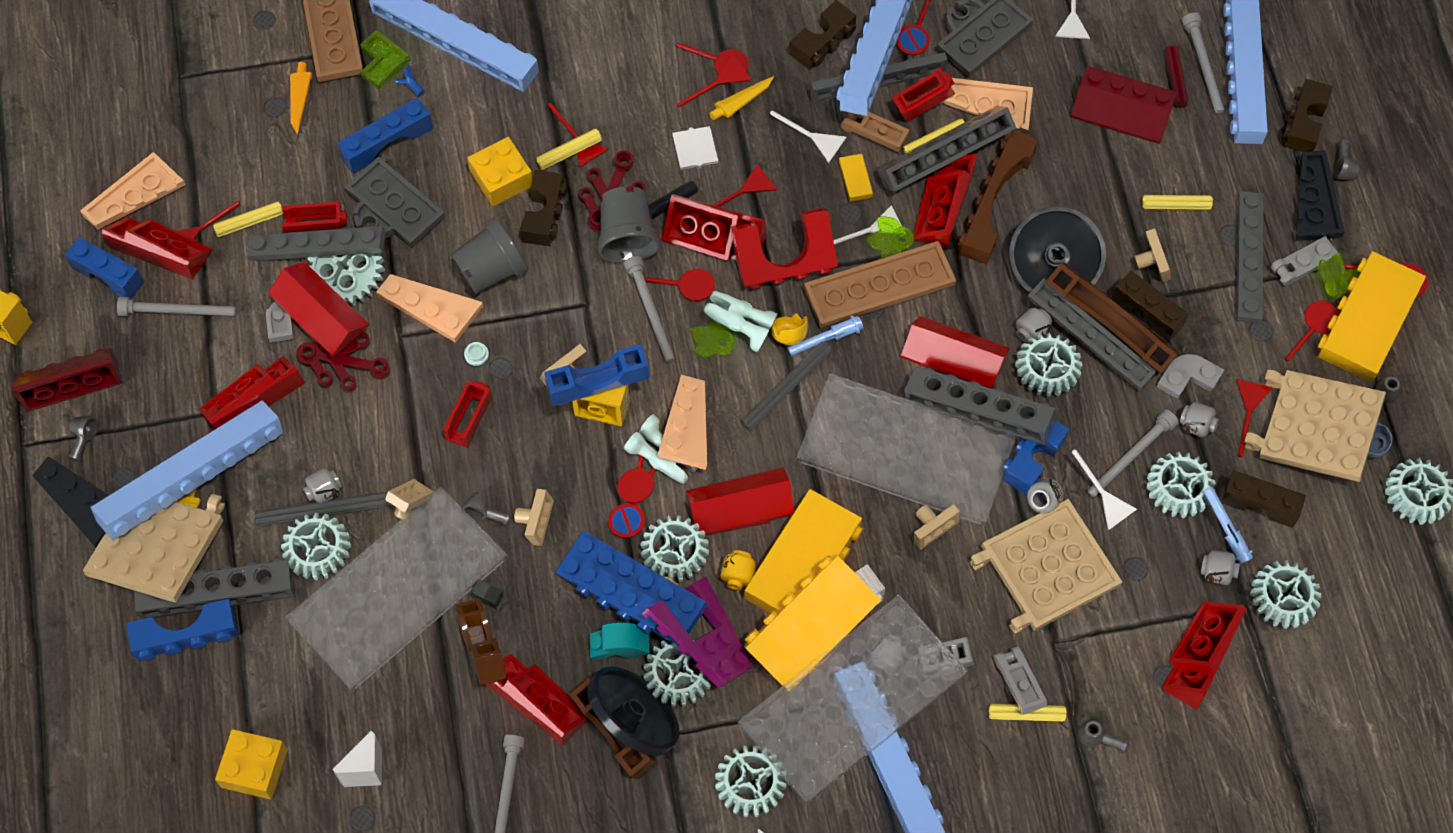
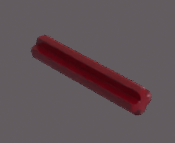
[1165,45,1188,108]

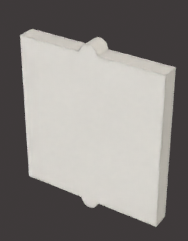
[672,126,718,170]

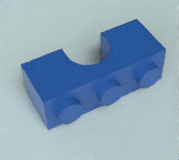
[65,237,144,299]
[1003,421,1069,495]

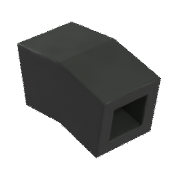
[469,579,504,609]

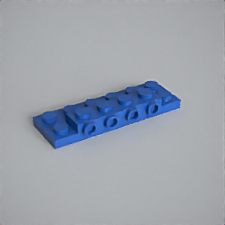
[555,530,708,646]

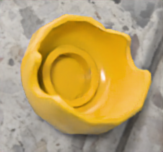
[771,313,808,345]

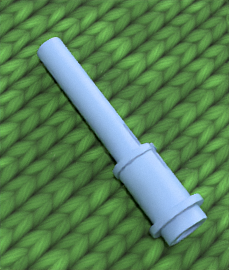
[788,315,863,356]
[1204,487,1253,564]

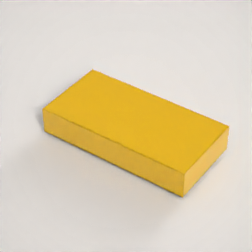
[839,154,873,202]

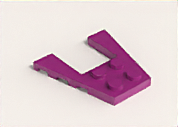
[642,576,753,689]

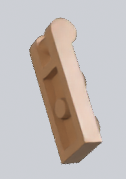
[841,112,910,152]

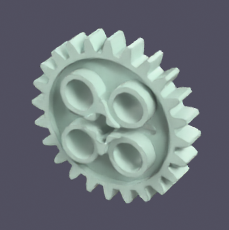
[308,252,385,307]

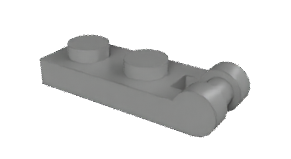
[1270,236,1339,286]
[993,646,1047,715]

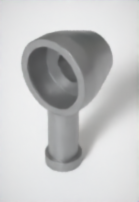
[1334,140,1360,180]
[1375,377,1401,403]
[68,415,98,462]
[462,492,511,526]
[1078,720,1128,752]

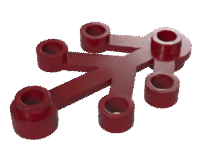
[579,150,645,232]
[296,332,390,392]

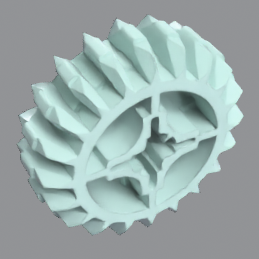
[1015,332,1082,397]
[1147,451,1215,518]
[1385,458,1453,525]
[281,512,351,581]
[641,515,709,583]
[1250,560,1321,629]
[644,640,711,707]
[715,745,786,817]

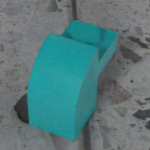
[590,623,649,660]

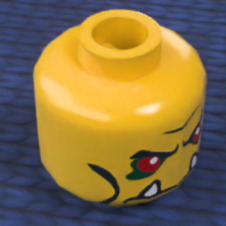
[720,550,756,590]

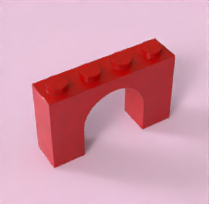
[730,207,838,289]

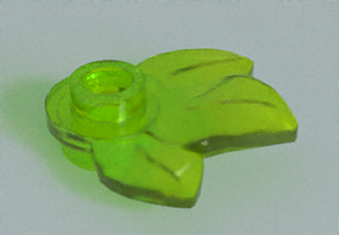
[866,216,914,258]
[1318,253,1359,299]
[691,318,736,357]

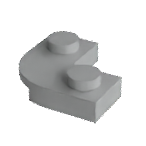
[266,301,294,343]
[1157,354,1224,399]

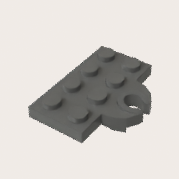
[936,0,1034,77]
[345,157,446,247]

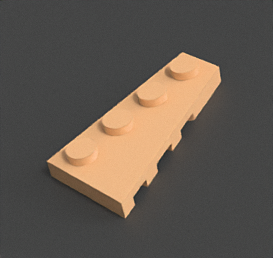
[941,78,1033,134]
[80,152,186,230]
[376,274,484,343]
[657,375,707,470]

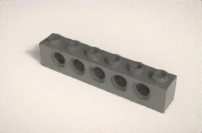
[877,106,1017,191]
[904,366,1056,445]
[134,559,295,620]

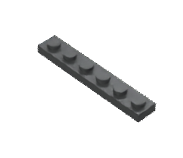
[811,52,947,103]
[1236,191,1264,323]
[248,226,386,261]
[1027,278,1156,391]

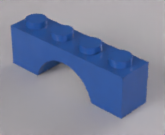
[337,98,433,174]
[544,344,649,407]
[126,599,239,661]

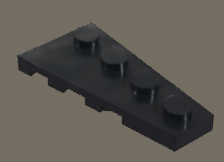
[1296,150,1345,241]

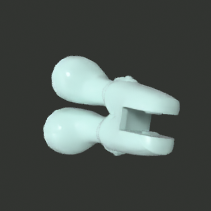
[704,291,777,352]
[624,414,698,484]

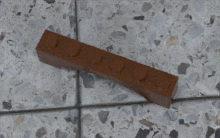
[959,130,1038,265]
[1046,262,1179,373]

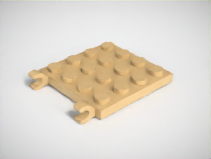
[1245,370,1386,482]
[83,494,225,603]
[969,499,1122,634]

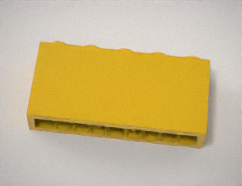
[1318,251,1426,383]
[744,489,863,613]
[744,555,881,693]

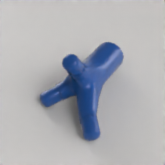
[395,66,425,97]

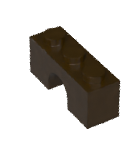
[789,0,857,70]
[1283,79,1333,152]
[521,170,567,247]
[1112,270,1189,343]
[1221,470,1306,528]

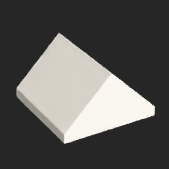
[333,731,382,787]

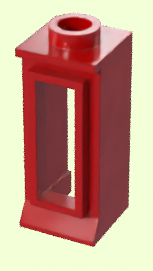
[891,67,955,122]
[282,201,347,233]
[443,380,493,448]

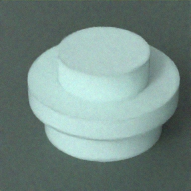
[464,342,489,366]

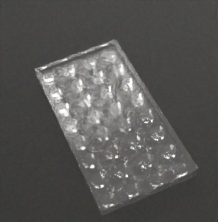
[796,373,1016,526]
[285,487,508,692]
[738,594,968,804]

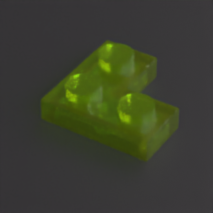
[360,30,410,89]

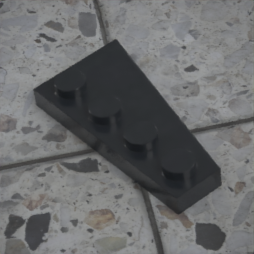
[32,456,109,548]

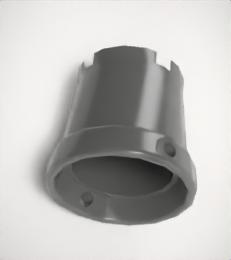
[598,187,661,263]
[450,217,529,294]

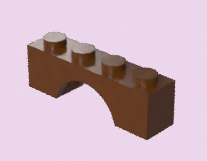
[455,598,507,685]
[569,678,659,779]

